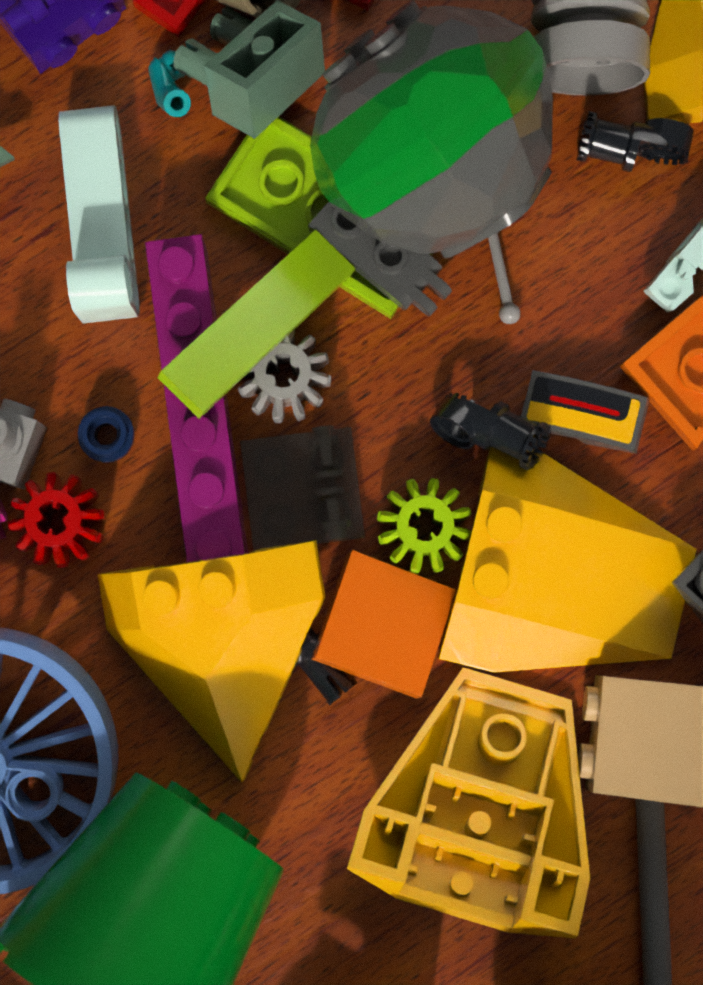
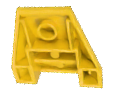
[438,447,697,672]
[347,667,590,939]

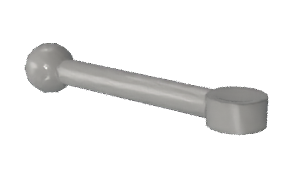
[488,232,521,324]

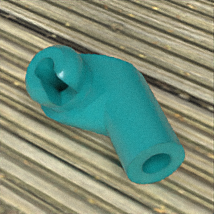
[148,50,191,117]

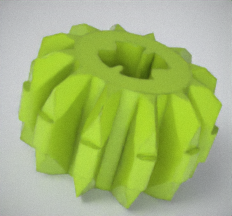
[377,478,472,574]

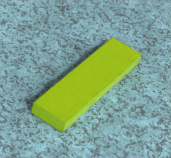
[158,229,356,419]

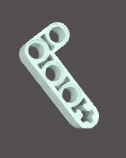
[58,105,140,323]

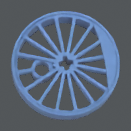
[0,628,118,894]

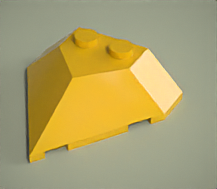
[97,540,326,782]

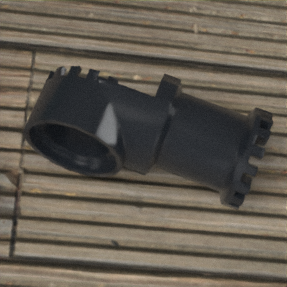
[576,111,694,172]
[430,393,552,471]

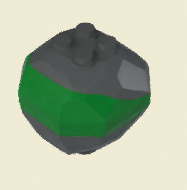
[310,0,553,258]

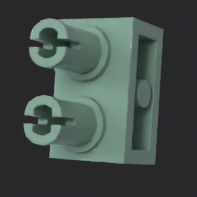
[174,0,325,139]

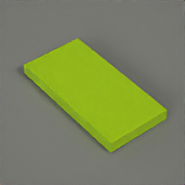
[205,117,434,319]

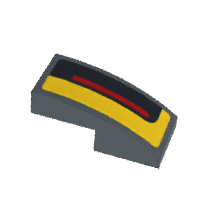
[521,370,650,454]

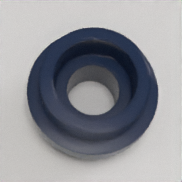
[78,406,135,463]

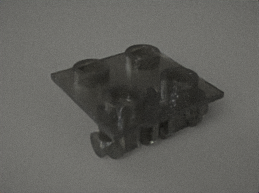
[240,425,365,551]

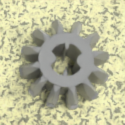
[238,330,332,423]

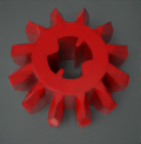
[8,472,107,569]

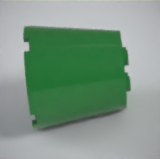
[0,772,284,985]

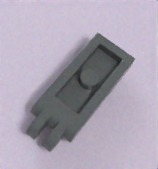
[308,202,452,317]

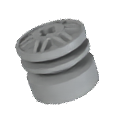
[531,0,650,96]

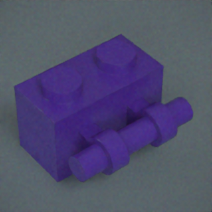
[0,0,126,74]

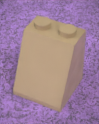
[578,675,703,808]

